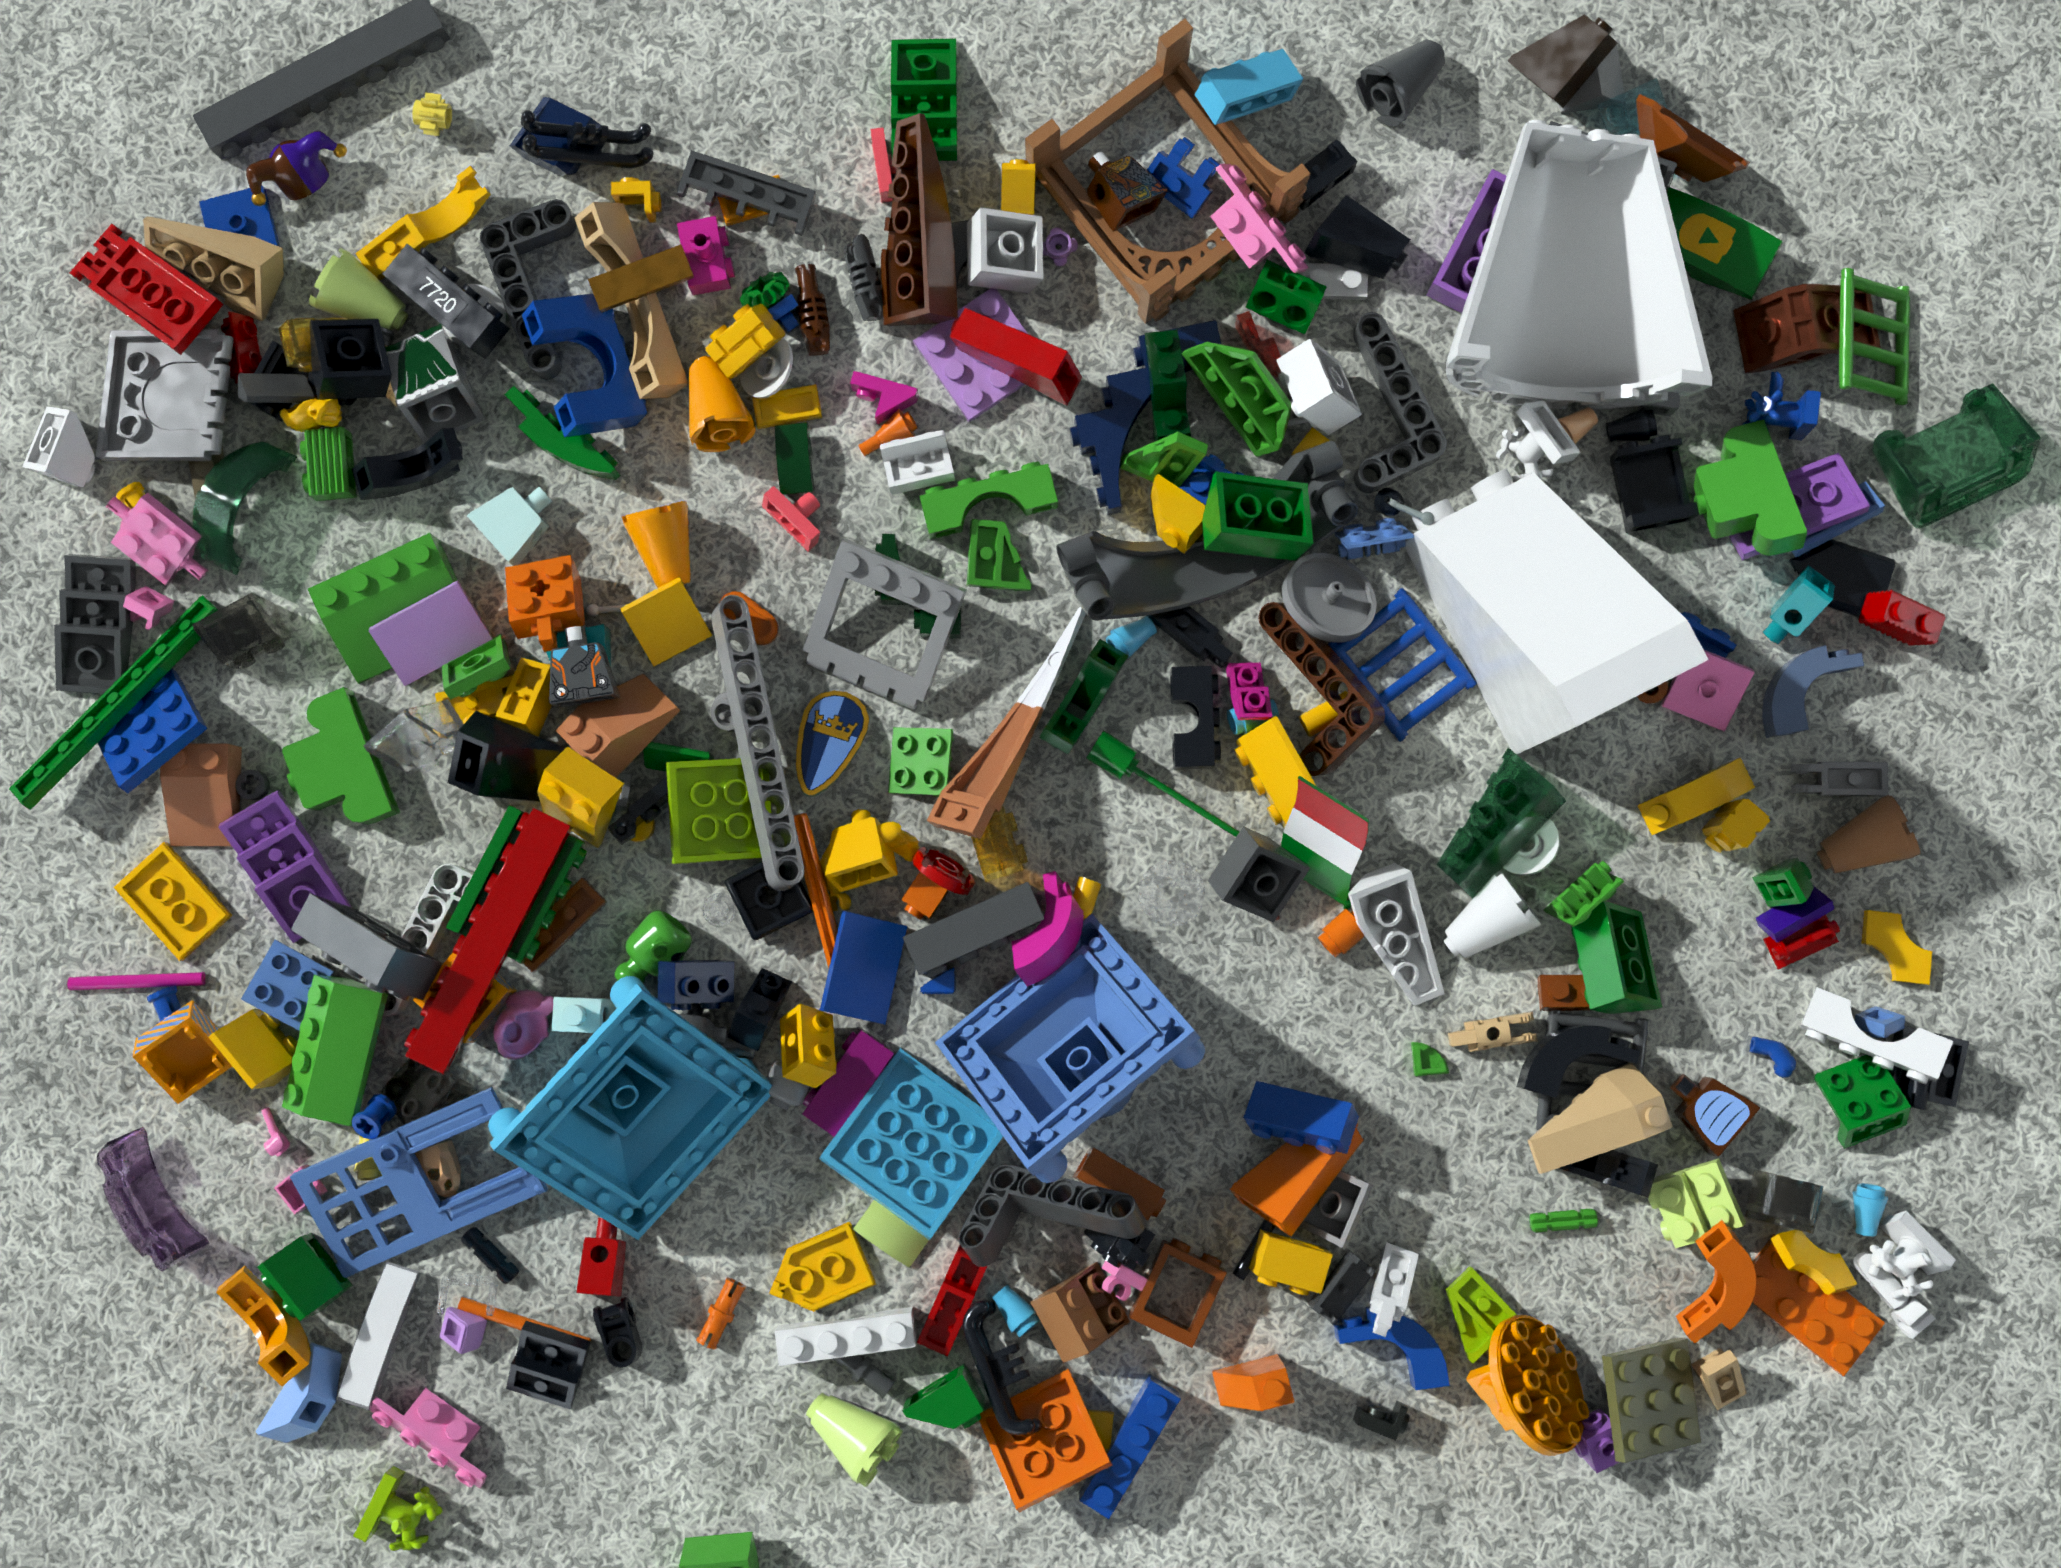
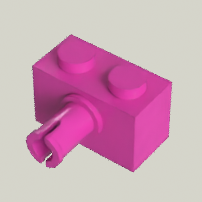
[677,216,735,296]

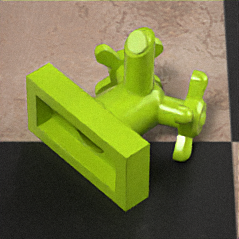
[353,1466,442,1551]

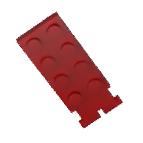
[69,223,224,355]

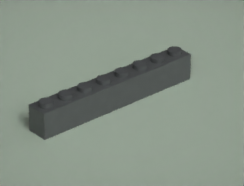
[193,0,451,160]

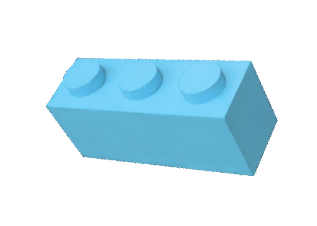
[1195,49,1303,125]

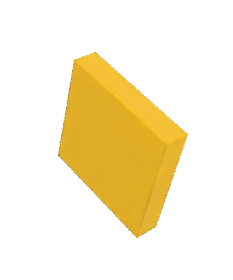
[620,577,712,667]

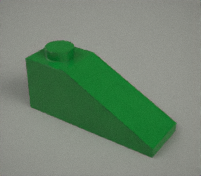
[1752,857,1814,907]

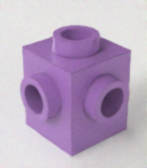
[1574,1409,1619,1473]

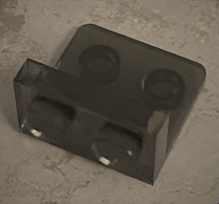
[381,1058,479,1145]

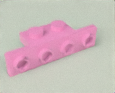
[1210,164,1308,273]
[370,1388,487,1488]

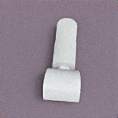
[1853,1252,1936,1339]

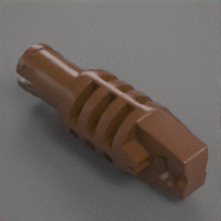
[795,264,830,356]

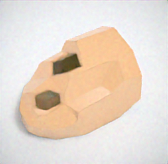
[415,1140,461,1197]

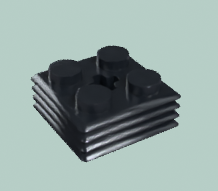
[724,861,814,940]

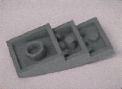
[54,554,136,694]

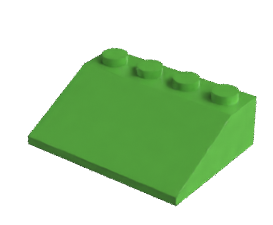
[308,533,458,684]

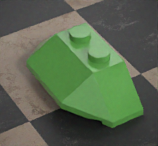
[1182,342,1292,457]

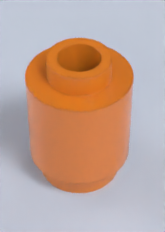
[1318,908,1365,958]

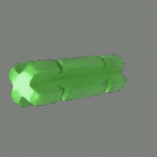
[1529,1209,1598,1233]

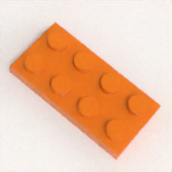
[1752,1234,1885,1376]

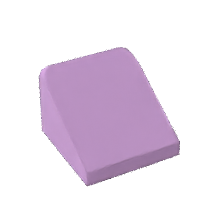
[439,1307,487,1354]

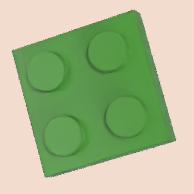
[442,634,511,700]

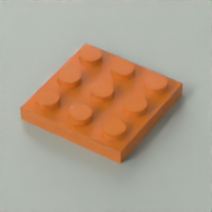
[979,1369,1112,1512]

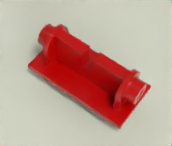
[221,311,262,384]
[1763,915,1840,970]

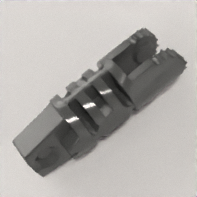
[844,233,883,321]

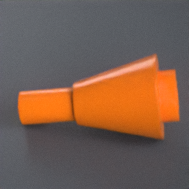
[858,409,918,456]

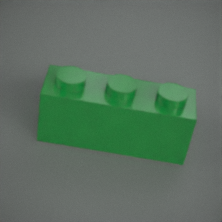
[1202,471,1313,561]
[1571,901,1662,1014]

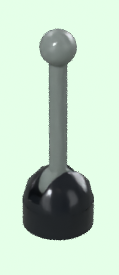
[1374,488,1434,525]

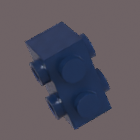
[657,960,735,1010]

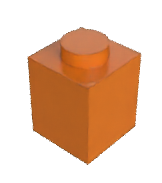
[901,872,949,920]

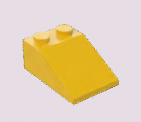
[537,746,624,848]

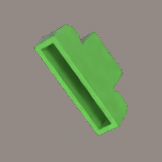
[1693,419,1807,556]
[282,687,400,825]

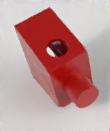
[576,1218,626,1297]

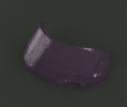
[97,1127,210,1272]

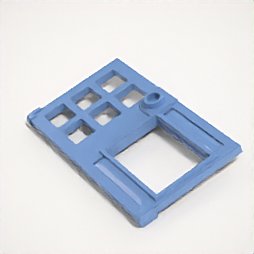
[290,1087,548,1278]

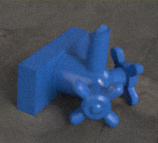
[1742,371,1821,441]

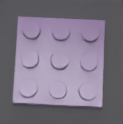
[913,288,1028,422]

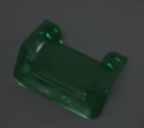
[1872,383,2041,528]

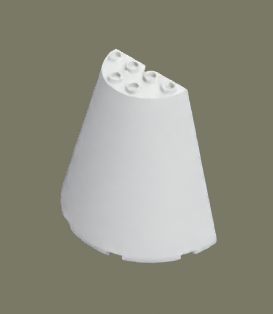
[1446,120,1712,410]

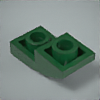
[775,422,815,494]

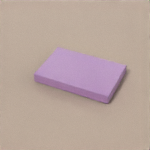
[369,580,493,686]

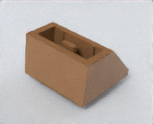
[1030,1262,1130,1363]

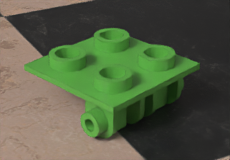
[888,727,954,797]
[1543,861,1624,927]

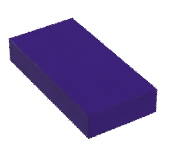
[1756,885,1835,942]

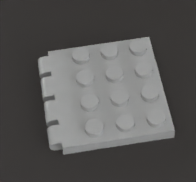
[96,329,234,461]

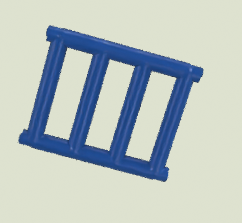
[1328,588,1477,742]

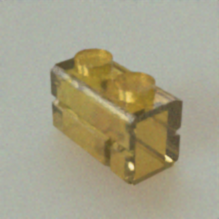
[971,806,1028,883]

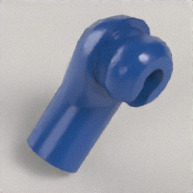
[1749,1036,1796,1078]

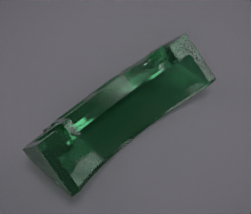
[192,441,297,575]

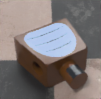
[1670,1074,1760,1157]

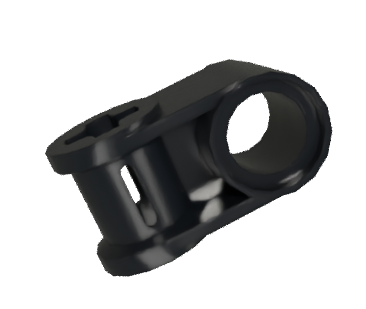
[593,1297,643,1368]

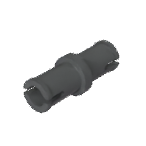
[832,1355,896,1399]

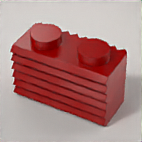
[1858,590,1946,646]

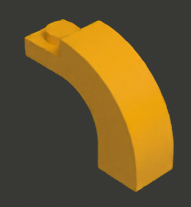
[216,1266,311,1386]

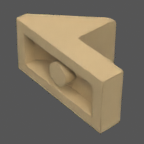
[1691,1348,1747,1410]

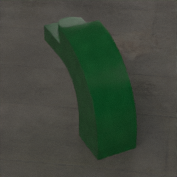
[1039,639,1128,754]

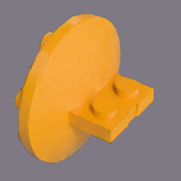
[1466,1315,1589,1456]

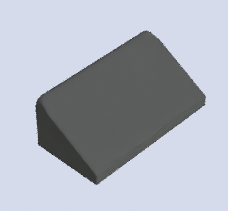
[238,373,315,403]

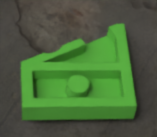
[966,519,1031,591]

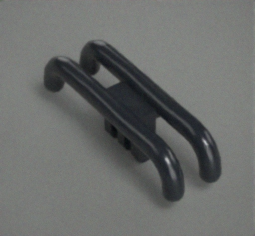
[521,110,654,168]
[962,1300,1042,1436]

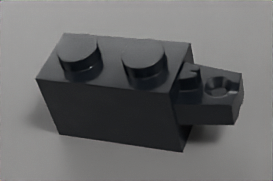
[1084,1226,1156,1270]

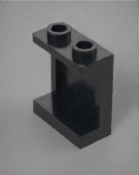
[1609,435,1699,533]

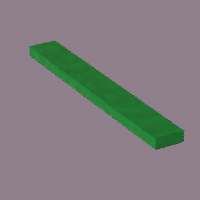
[9,595,224,810]

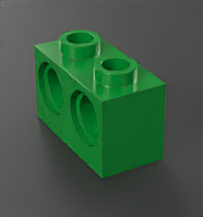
[1245,259,1327,334]

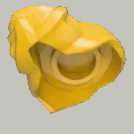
[280,395,342,432]

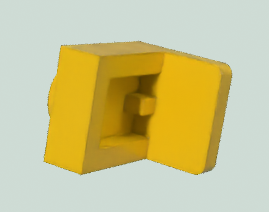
[611,177,662,223]

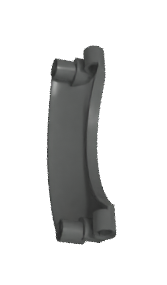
[1056,440,1358,621]

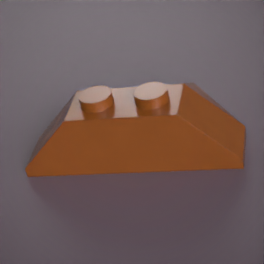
[1636,94,1750,183]

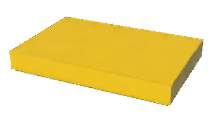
[113,842,233,961]

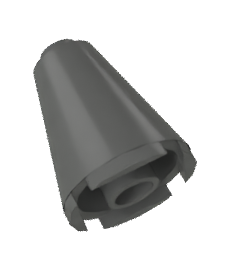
[1356,39,1445,126]

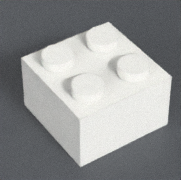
[967,207,1043,293]
[1277,339,1362,435]

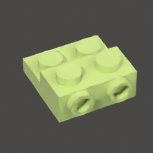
[1648,1159,1746,1248]

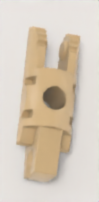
[1448,1011,1538,1052]

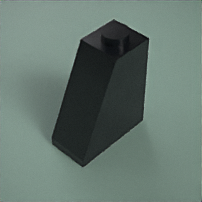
[1304,195,1411,279]

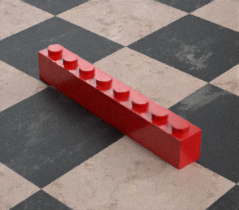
[404,808,573,1074]

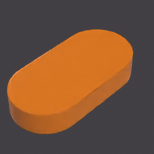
[719,591,779,645]

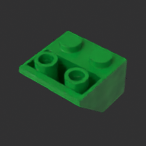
[257,1233,353,1321]

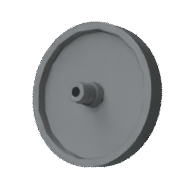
[1282,553,1377,643]

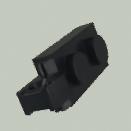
[1147,606,1233,668]
[608,777,668,845]

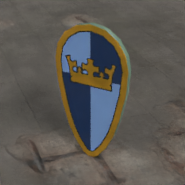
[796,690,869,797]

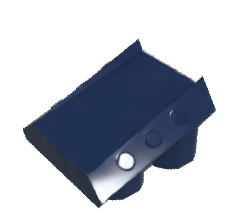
[509,97,601,176]

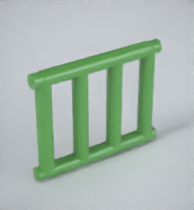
[1839,268,1910,405]

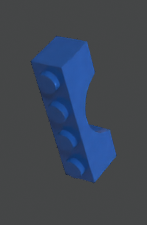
[1079,1374,1181,1519]

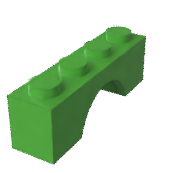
[919,462,1058,540]

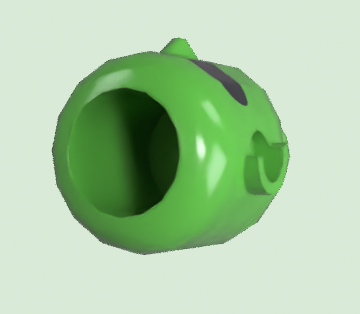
[614,910,692,984]

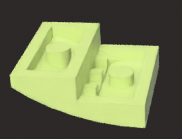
[853,1200,929,1268]

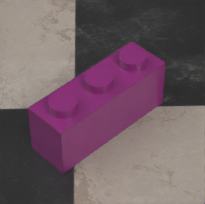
[802,1029,896,1137]

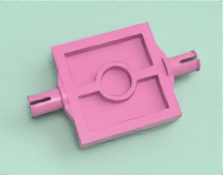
[106,493,208,585]

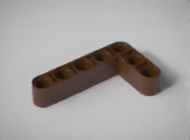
[1258,602,1385,776]

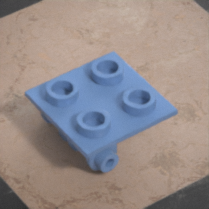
[1335,518,1414,560]
[241,940,334,1031]

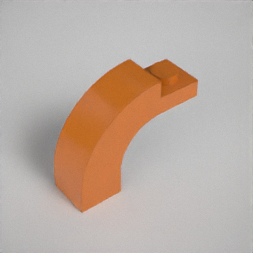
[1676,1220,1756,1344]

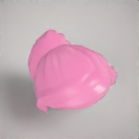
[493,989,554,1060]

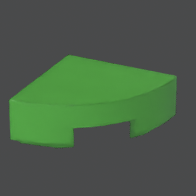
[1411,1042,1449,1076]

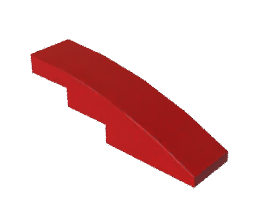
[917,1244,987,1357]

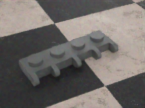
[677,150,817,236]

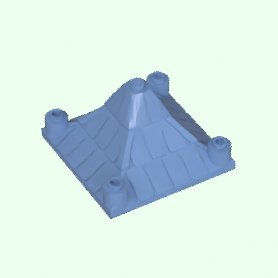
[935,914,1205,1183]

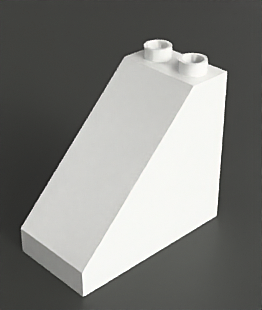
[1405,469,1709,756]

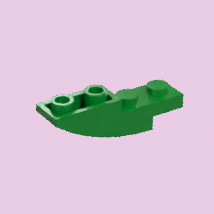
[504,386,621,480]

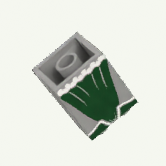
[385,324,486,443]

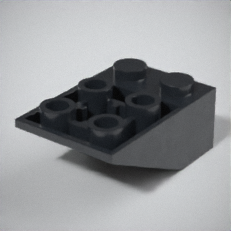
[447,711,565,802]

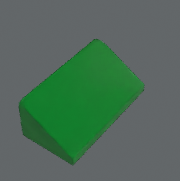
[643,741,714,772]

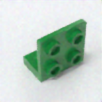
[1814,1055,1911,1149]

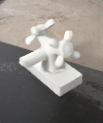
[1496,400,1581,482]
[1868,1211,1956,1299]

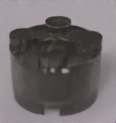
[1744,1170,1824,1234]

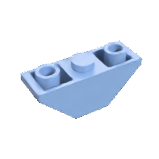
[256,1343,342,1443]

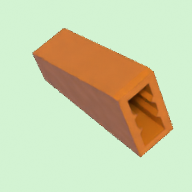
[1230,1123,1363,1237]

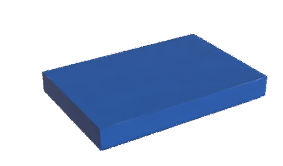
[820,911,907,1025]

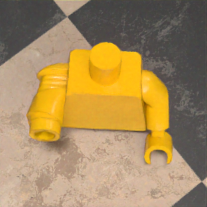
[820,809,920,911]

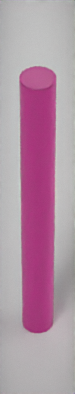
[67,972,205,990]

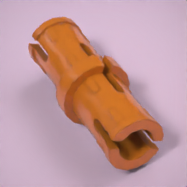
[696,1277,746,1350]

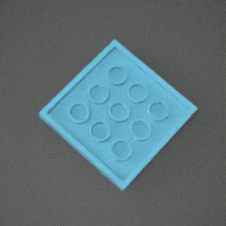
[819,1048,1003,1240]

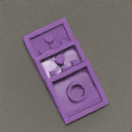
[219,789,351,943]

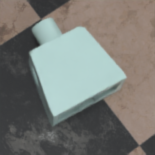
[467,487,552,566]
[552,996,617,1033]

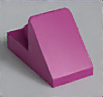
[850,371,919,424]

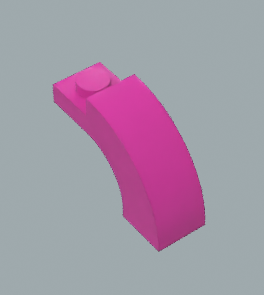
[1011,871,1084,986]

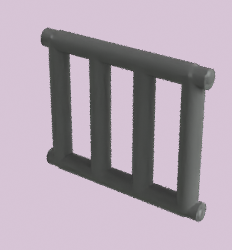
[1536,1010,1648,1130]

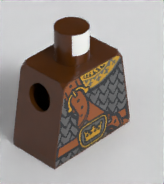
[1087,152,1168,232]

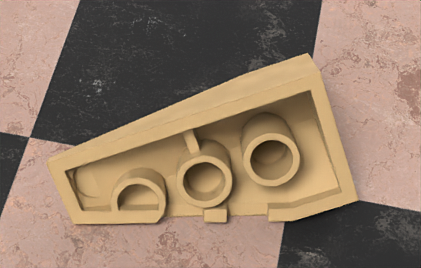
[143,216,284,321]
[1527,1063,1673,1174]

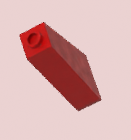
[949,308,1083,406]

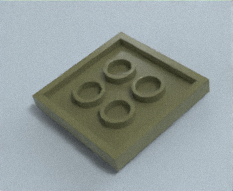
[1602,1338,1701,1463]

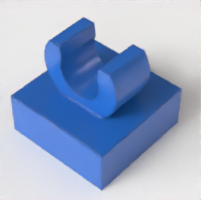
[767,294,799,332]

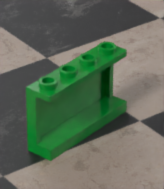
[446,805,588,964]

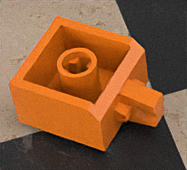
[505,555,585,652]

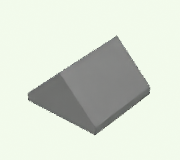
[1560,45,1626,113]
[1299,1170,1373,1249]

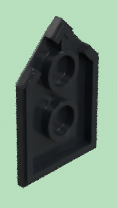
[1789,539,1895,617]

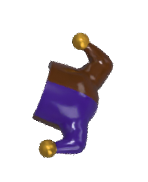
[246,131,347,206]

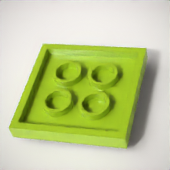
[666,758,773,864]

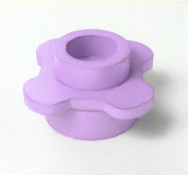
[1043,228,1078,267]

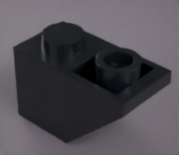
[728,968,792,1051]

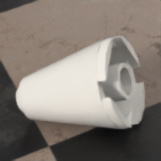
[1443,870,1541,958]

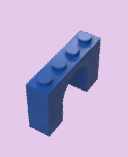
[522,294,648,438]

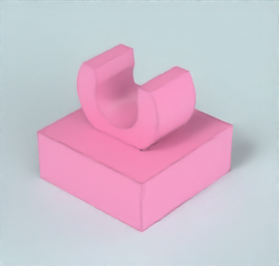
[123,586,174,630]
[1102,1260,1148,1301]

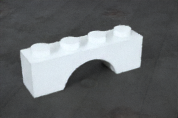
[1800,987,1953,1084]
[775,1307,917,1366]

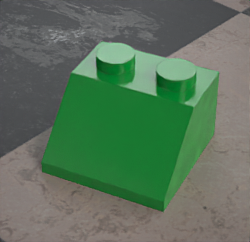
[903,1363,985,1429]

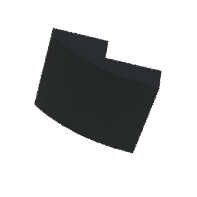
[1888,1026,1969,1107]
[506,1321,591,1409]

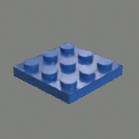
[98,668,208,794]

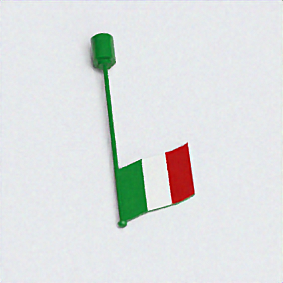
[1086,730,1369,910]

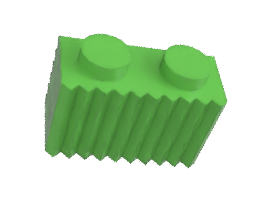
[300,427,357,501]

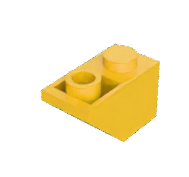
[1001,159,1036,215]

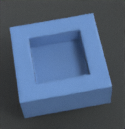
[1855,1006,1905,1038]

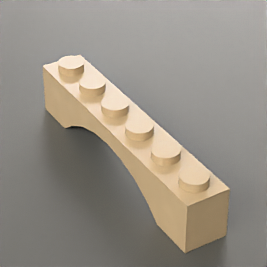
[574,202,689,399]

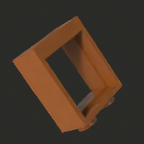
[1073,1147,1166,1220]
[1129,1238,1227,1348]

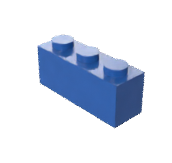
[1243,1081,1359,1154]

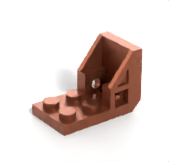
[1733,284,1881,373]

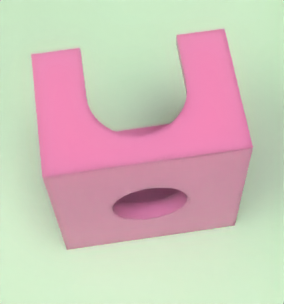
[274,1165,328,1215]

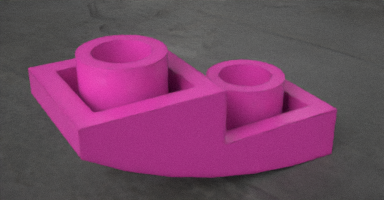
[1226,662,1272,720]

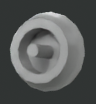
[711,692,748,732]

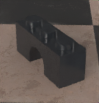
[1170,666,1221,770]

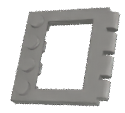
[803,539,967,710]

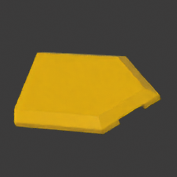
[769,1221,876,1312]

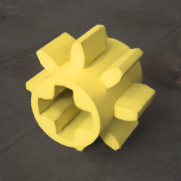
[412,92,452,136]

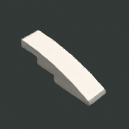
[336,1261,420,1411]

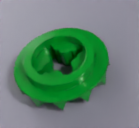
[739,272,790,309]

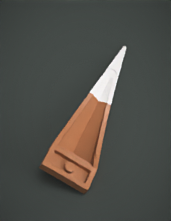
[927,607,1086,839]

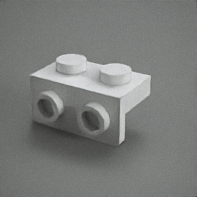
[880,430,955,495]

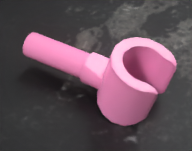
[261,1108,290,1157]

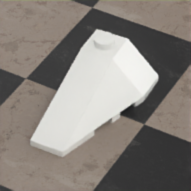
[1348,863,1445,1006]

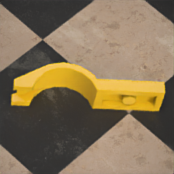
[355,166,491,280]

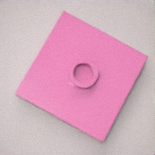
[1661,649,1755,732]

